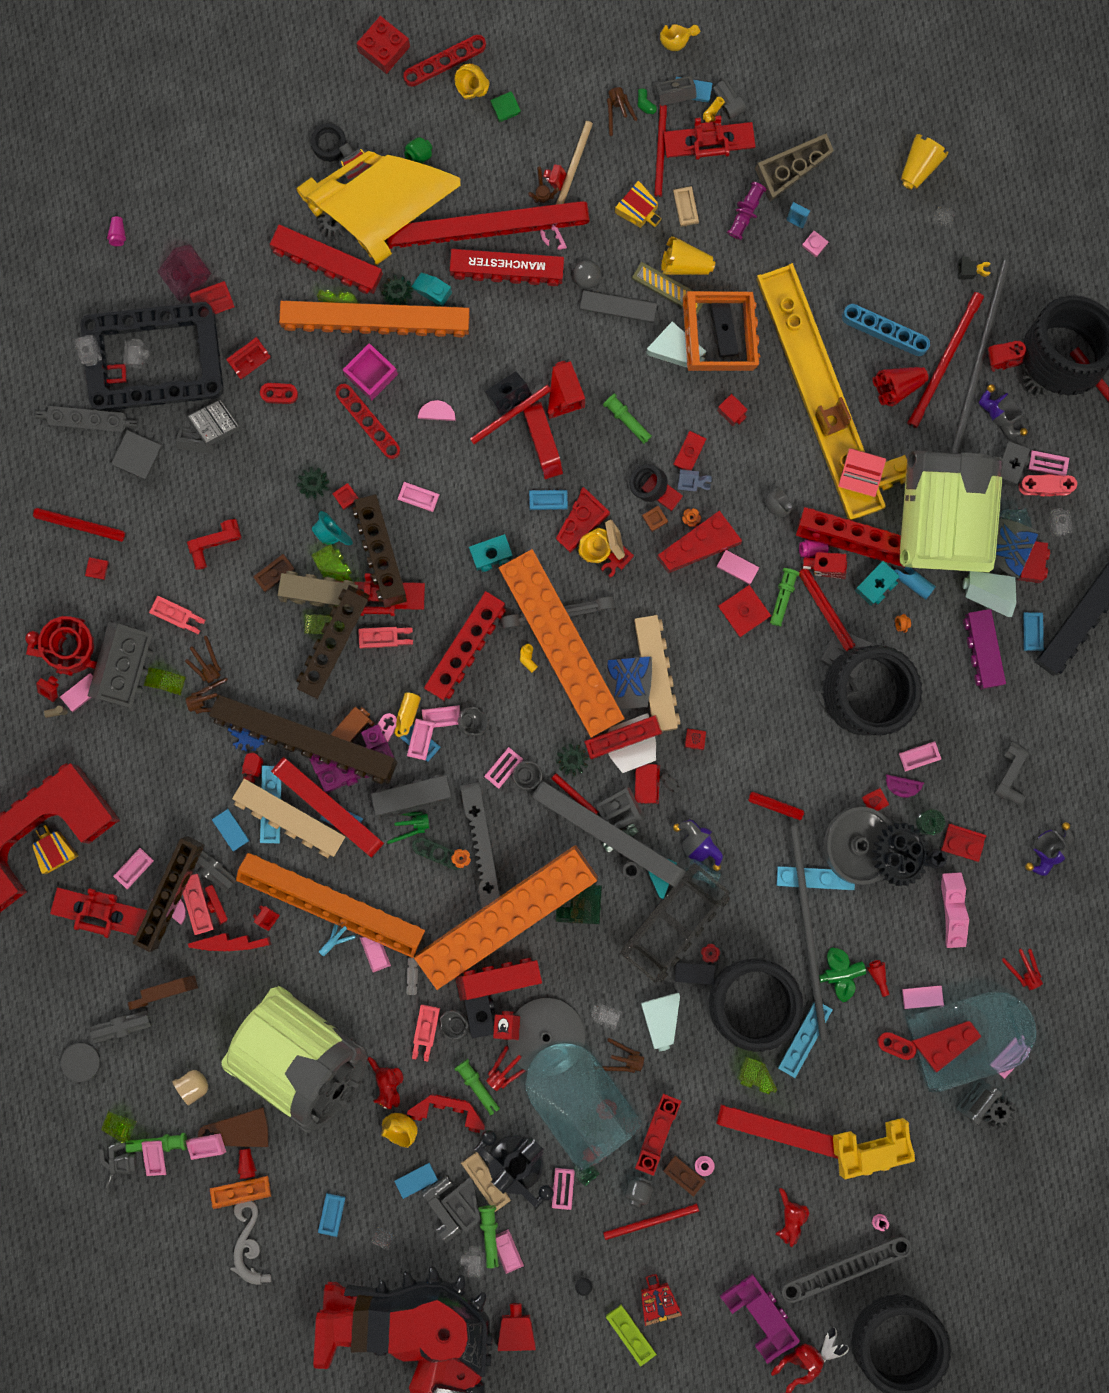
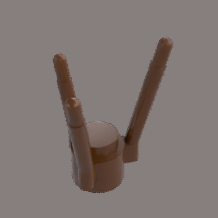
[607,87,637,136]
[528,166,559,203]
[185,636,221,684]
[186,678,228,714]
[595,1038,644,1073]

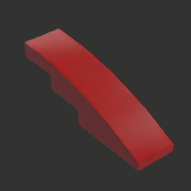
[188,933,271,951]

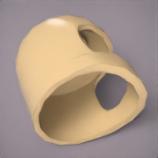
[172,1070,208,1105]

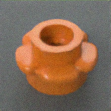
[682,508,701,527]
[895,614,911,633]
[451,849,471,868]

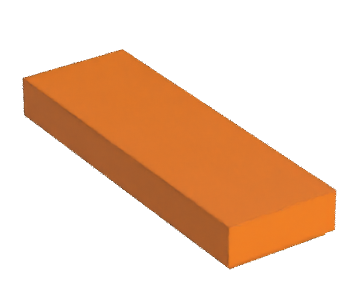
[210,1176,272,1209]

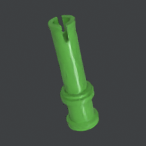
[603,394,652,444]
[770,568,800,627]
[454,1059,500,1115]
[126,1133,187,1153]
[478,1205,499,1268]

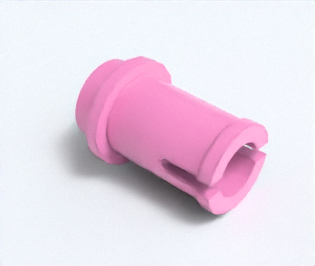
[872,1214,889,1231]

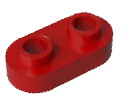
[260,383,298,404]
[877,1032,916,1060]

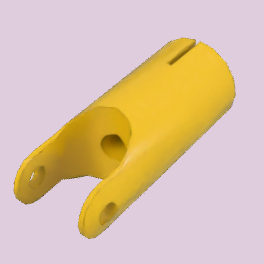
[395,693,421,737]

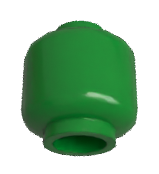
[404,137,432,164]

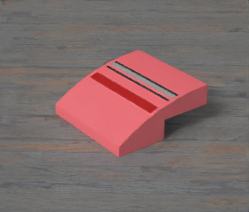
[838,448,886,497]

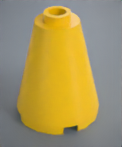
[901,134,949,190]
[661,236,715,275]

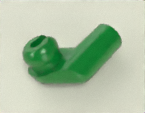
[638,89,657,114]

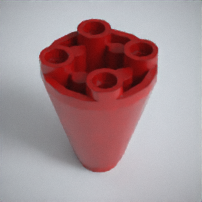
[872,367,928,406]

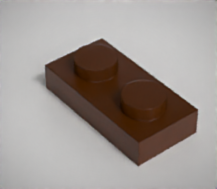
[253,554,295,593]
[663,1156,706,1197]

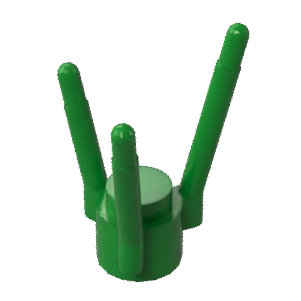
[387,812,429,844]

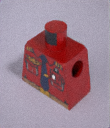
[641,1274,682,1326]

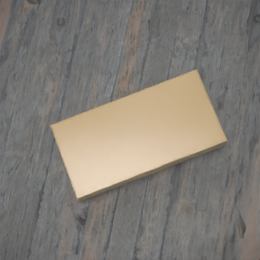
[673,186,699,227]
[605,520,625,560]

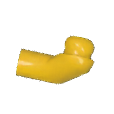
[703,97,725,122]
[520,644,538,673]

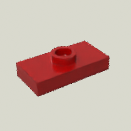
[673,431,706,471]
[641,474,683,512]
[204,885,228,925]

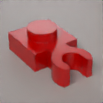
[601,546,634,578]

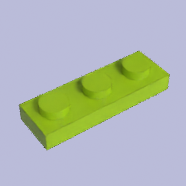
[606,1304,657,1367]

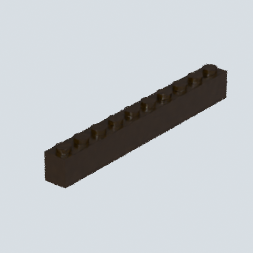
[209,695,398,784]

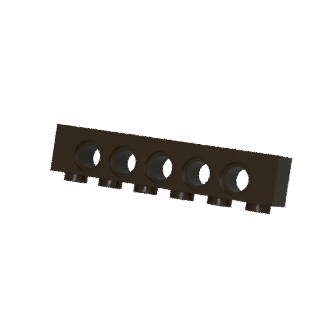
[352,494,407,608]
[296,585,370,699]
[133,836,205,952]

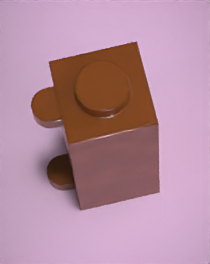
[331,707,375,742]

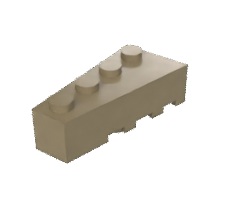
[755,134,834,202]
[278,571,359,611]

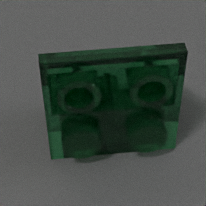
[556,885,602,925]

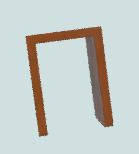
[815,397,851,436]

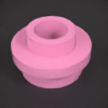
[695,1156,714,1176]

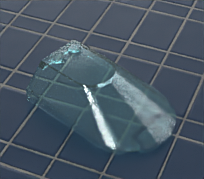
[526,1043,643,1172]

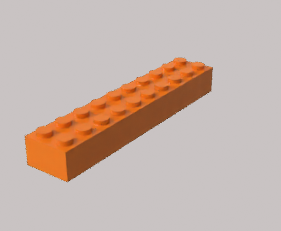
[498,549,625,737]
[414,845,598,990]

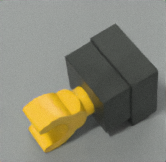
[958,256,990,280]

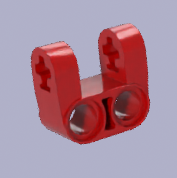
[988,341,1026,372]

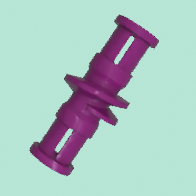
[727,182,767,240]

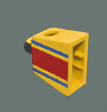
[615,181,662,228]
[32,825,78,874]

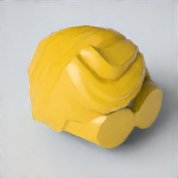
[455,63,489,99]
[578,528,612,563]
[381,1113,417,1148]

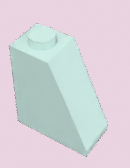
[646,322,706,367]
[963,571,1016,617]
[641,992,680,1052]

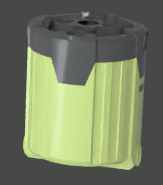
[900,451,1004,572]
[222,986,368,1133]

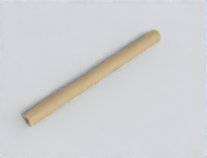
[556,121,593,205]

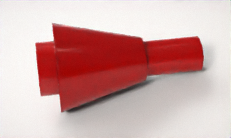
[867,960,890,997]

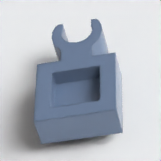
[678,469,712,491]

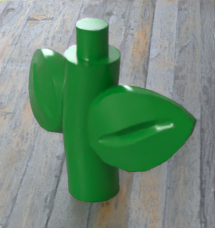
[819,948,866,1002]

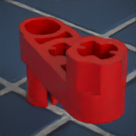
[187,519,242,570]

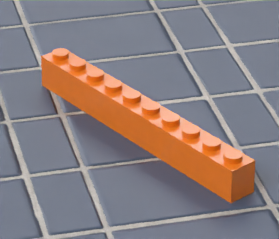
[279,301,470,337]
[236,853,425,958]

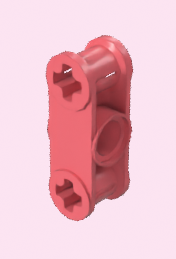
[1018,474,1077,496]

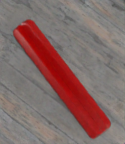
[748,792,804,820]

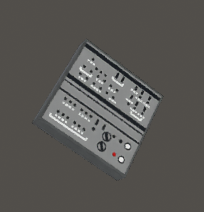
[187,399,240,447]

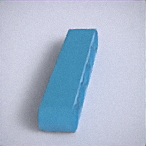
[842,304,930,356]

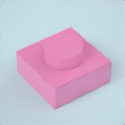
[802,231,828,257]

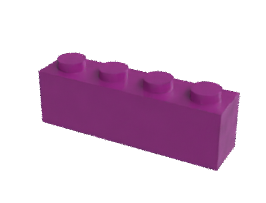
[963,609,1006,690]

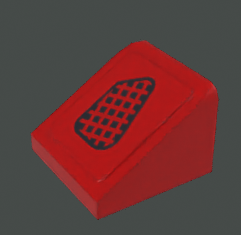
[684,729,706,750]
[861,788,889,811]

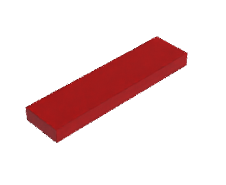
[584,715,663,759]

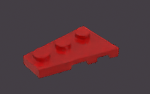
[556,487,610,553]
[911,1021,982,1072]

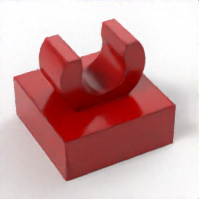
[543,164,567,191]
[36,676,59,702]
[253,906,280,931]

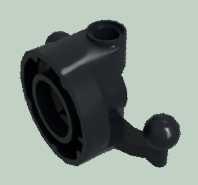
[474,1130,554,1209]

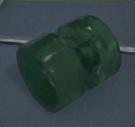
[916,810,945,836]

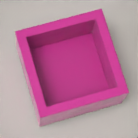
[343,343,398,401]

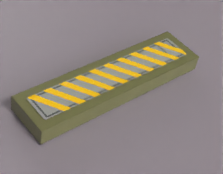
[632,262,704,316]

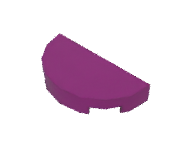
[886,774,924,798]

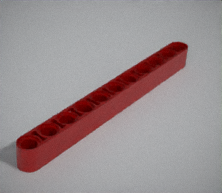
[386,201,590,249]

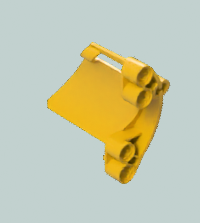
[296,151,460,265]

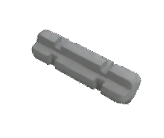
[406,957,418,995]

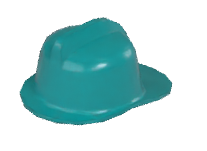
[312,511,353,546]

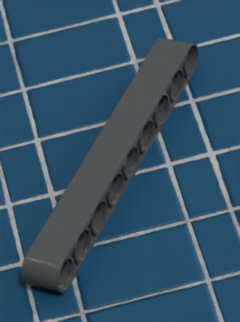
[531,781,686,888]

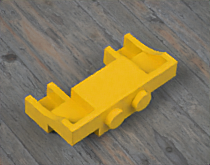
[833,1118,915,1179]

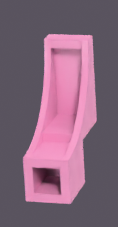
[941,873,969,948]

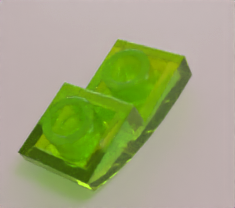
[317,289,358,304]
[304,614,345,634]

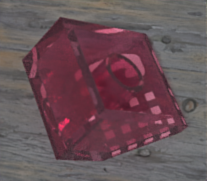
[157,244,212,301]

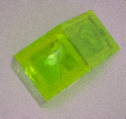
[311,544,352,582]
[737,1056,777,1095]

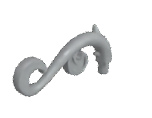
[230,1201,272,1285]

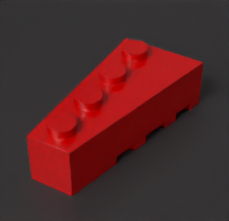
[657,510,742,573]
[455,958,542,1000]

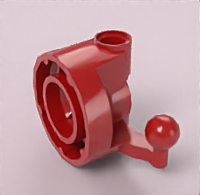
[25,616,97,676]

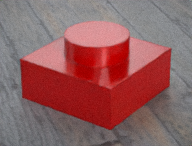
[332,483,359,510]
[85,557,109,580]

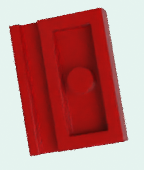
[190,281,235,317]
[941,824,987,862]

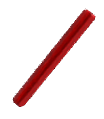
[33,508,125,542]
[799,569,855,651]

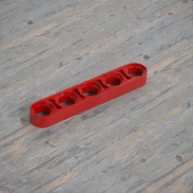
[403,35,486,87]
[335,384,400,459]

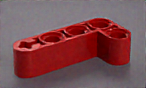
[523,402,563,479]

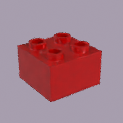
[356,16,410,74]

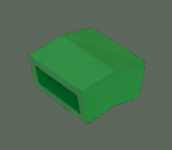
[490,91,521,123]

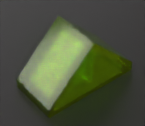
[144,667,186,696]
[101,1111,136,1143]

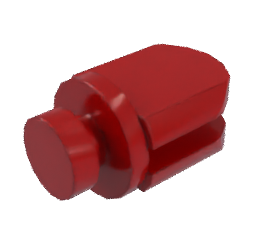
[242,753,263,783]

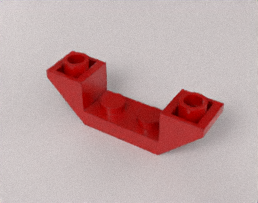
[407,1094,485,1133]
[635,1094,682,1176]

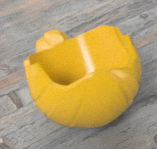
[660,24,700,51]

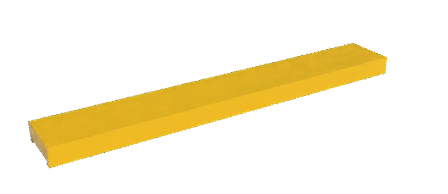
[756,263,886,520]

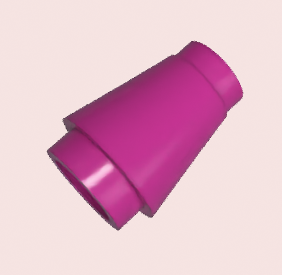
[107,216,126,246]
[799,540,829,558]

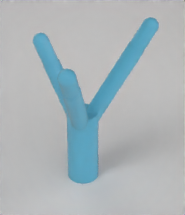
[319,924,356,956]

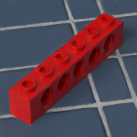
[796,507,906,568]
[424,591,506,701]

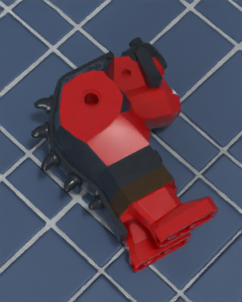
[313,1266,493,1393]

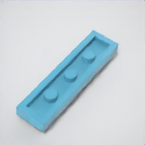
[260,766,282,844]
[777,867,855,890]
[777,1002,833,1078]

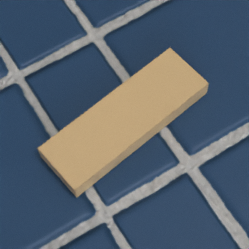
[461,1152,511,1212]

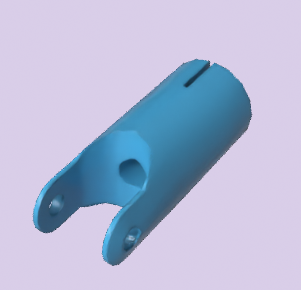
[894,566,936,600]

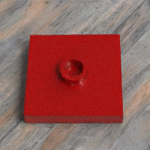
[718,585,771,638]

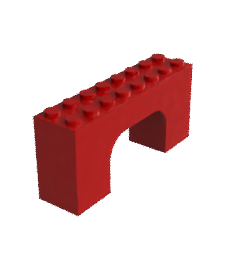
[0,763,120,913]

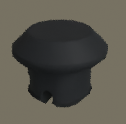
[575,1278,593,1296]

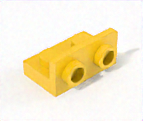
[878,455,907,491]

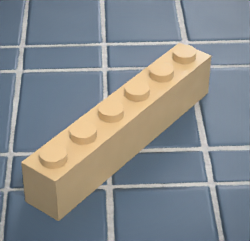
[634,615,680,732]
[232,779,345,858]

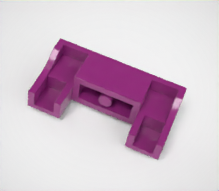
[309,724,395,793]
[720,1274,800,1364]

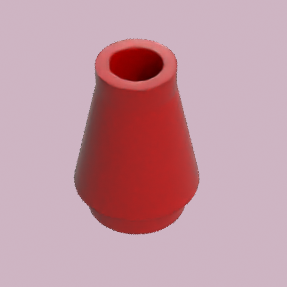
[237,1149,257,1179]

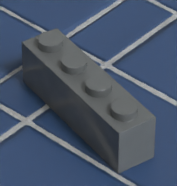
[371,774,453,820]

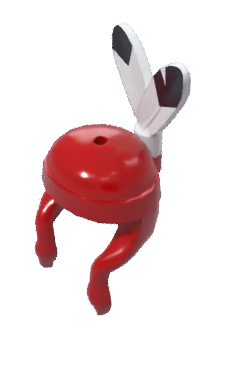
[771,1328,849,1393]

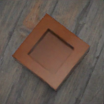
[642,506,668,532]

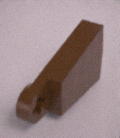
[128,975,198,1010]
[198,1107,269,1147]

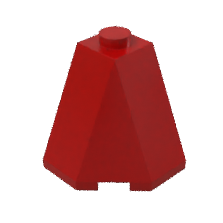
[548,361,585,419]

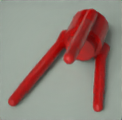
[1002,949,1043,990]
[486,1045,526,1091]

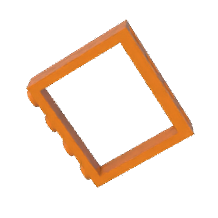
[683,291,760,371]

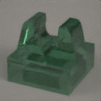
[574,1159,600,1186]

